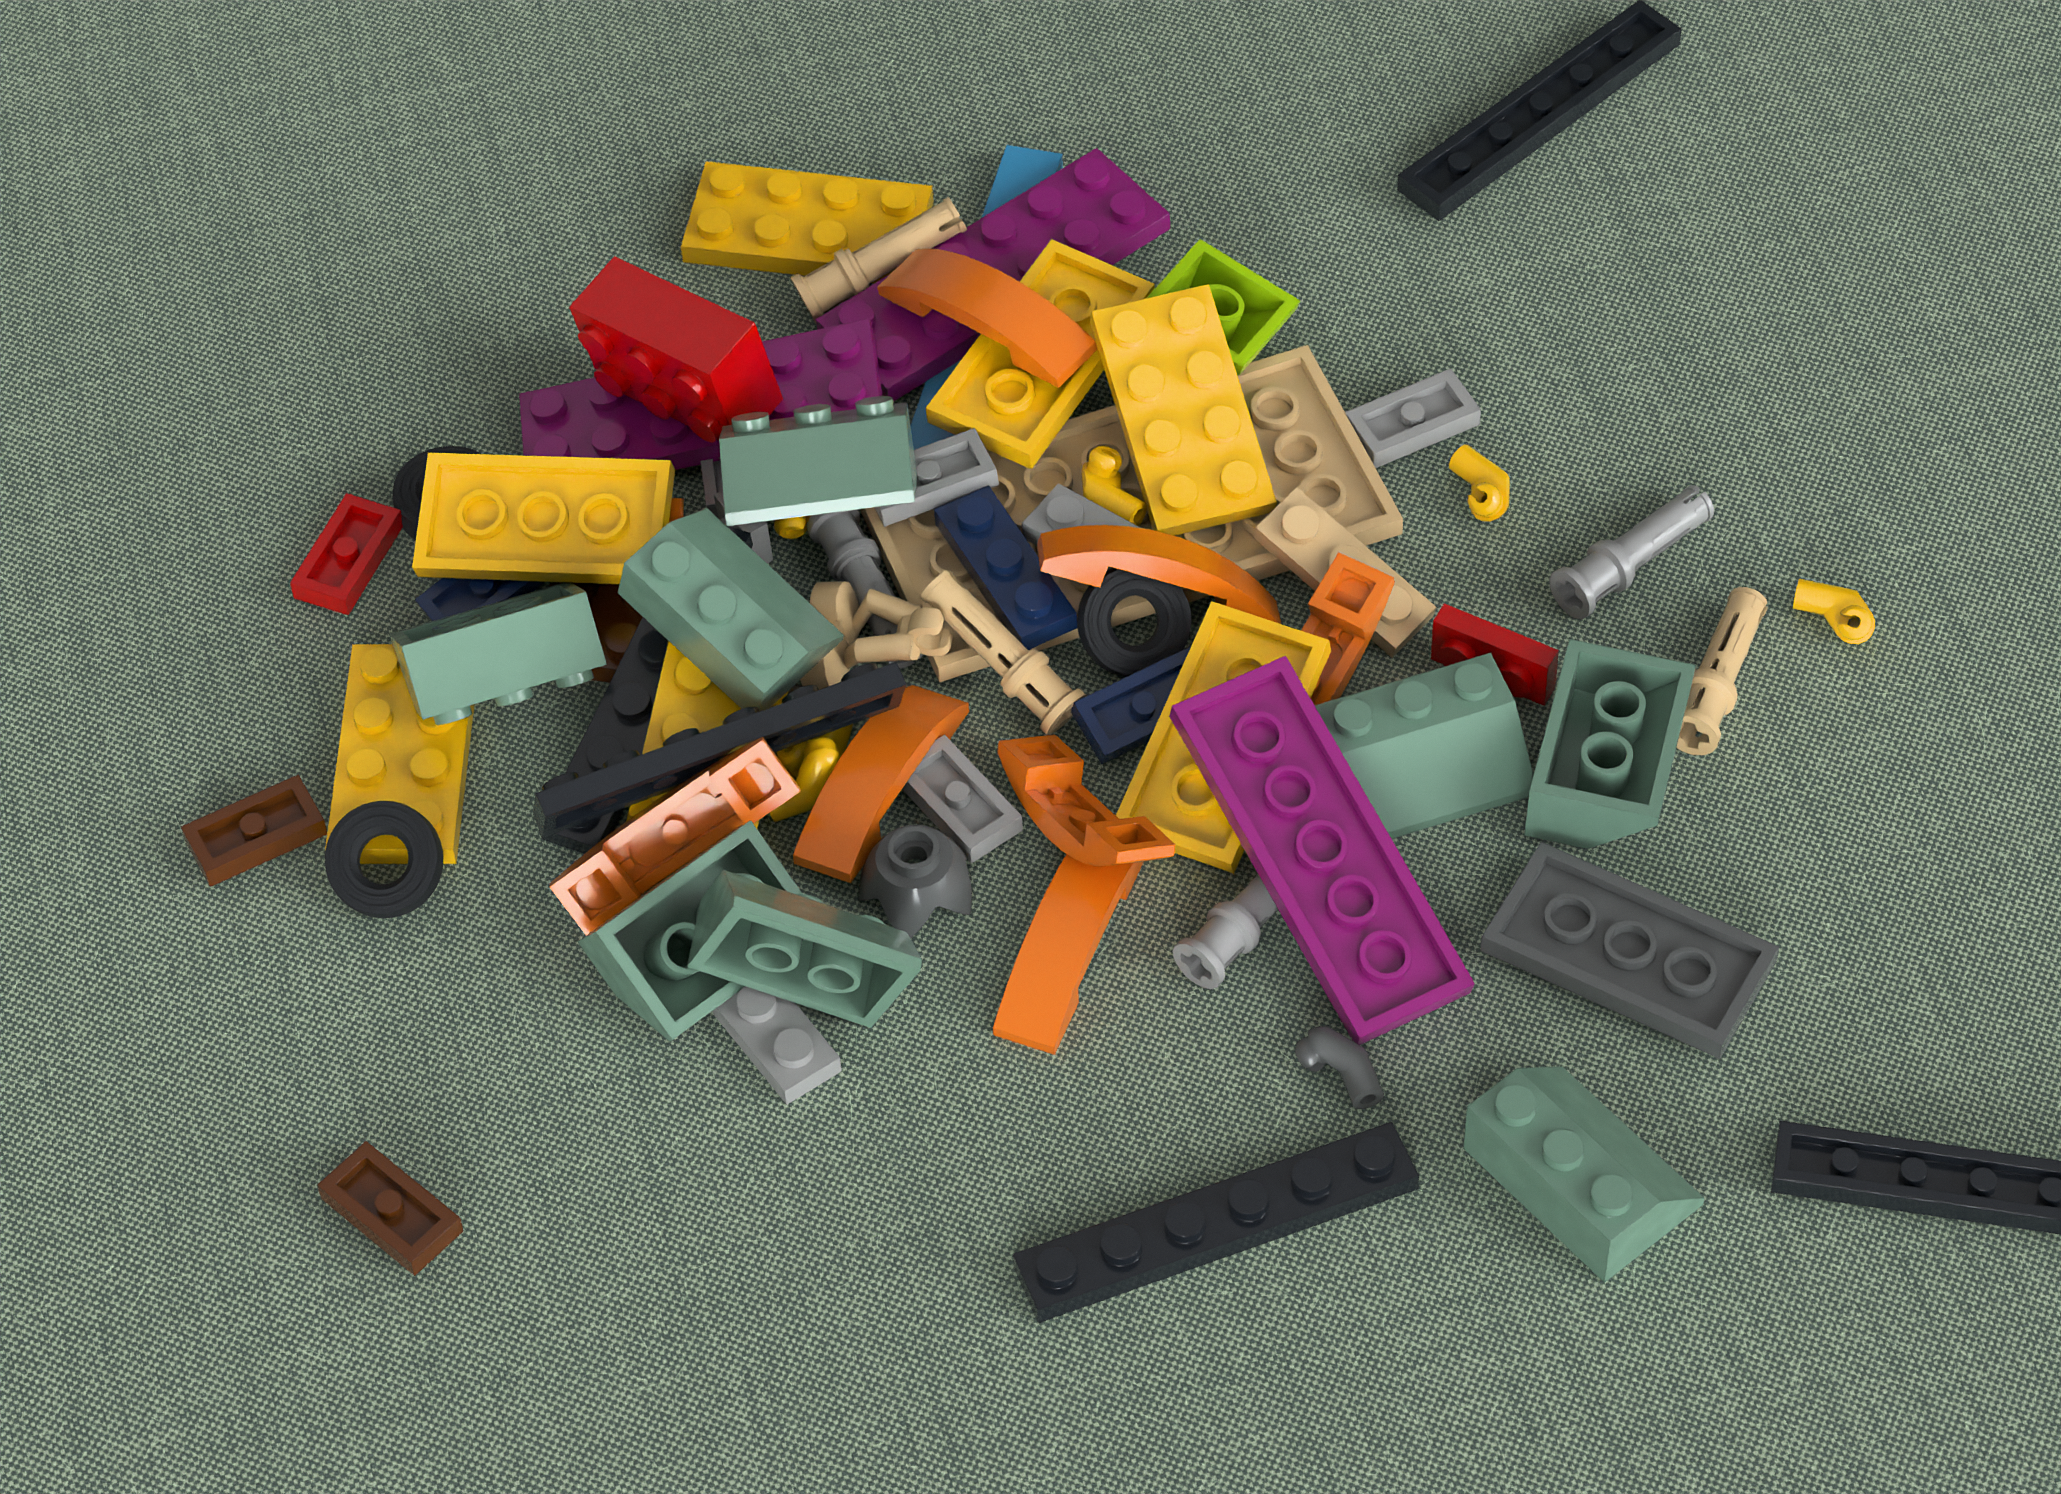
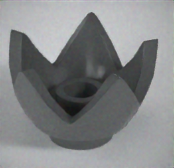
[858,825,972,938]

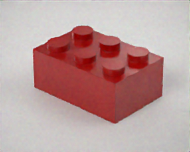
[569,256,783,443]

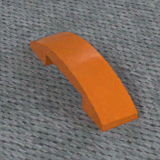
[877,248,1098,388]
[1037,525,1281,624]
[1301,552,1395,705]
[793,685,969,883]
[997,734,1176,866]
[549,737,801,935]
[993,854,1144,1055]

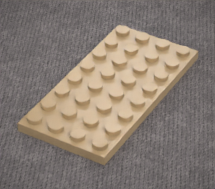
[860,345,1403,683]

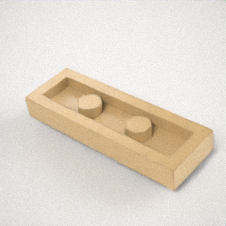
[1253,487,1437,658]

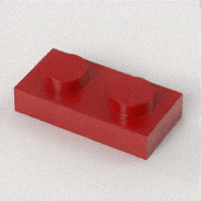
[290,493,403,616]
[1431,603,1559,706]

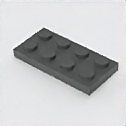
[1480,842,1779,1059]

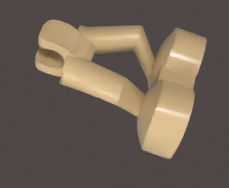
[800,581,953,690]

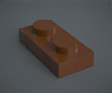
[181,774,327,887]
[317,1141,463,1276]

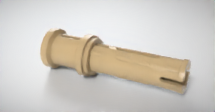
[790,197,967,323]
[921,570,1087,735]
[1677,587,1768,755]

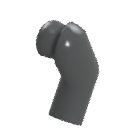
[1295,1026,1384,1109]

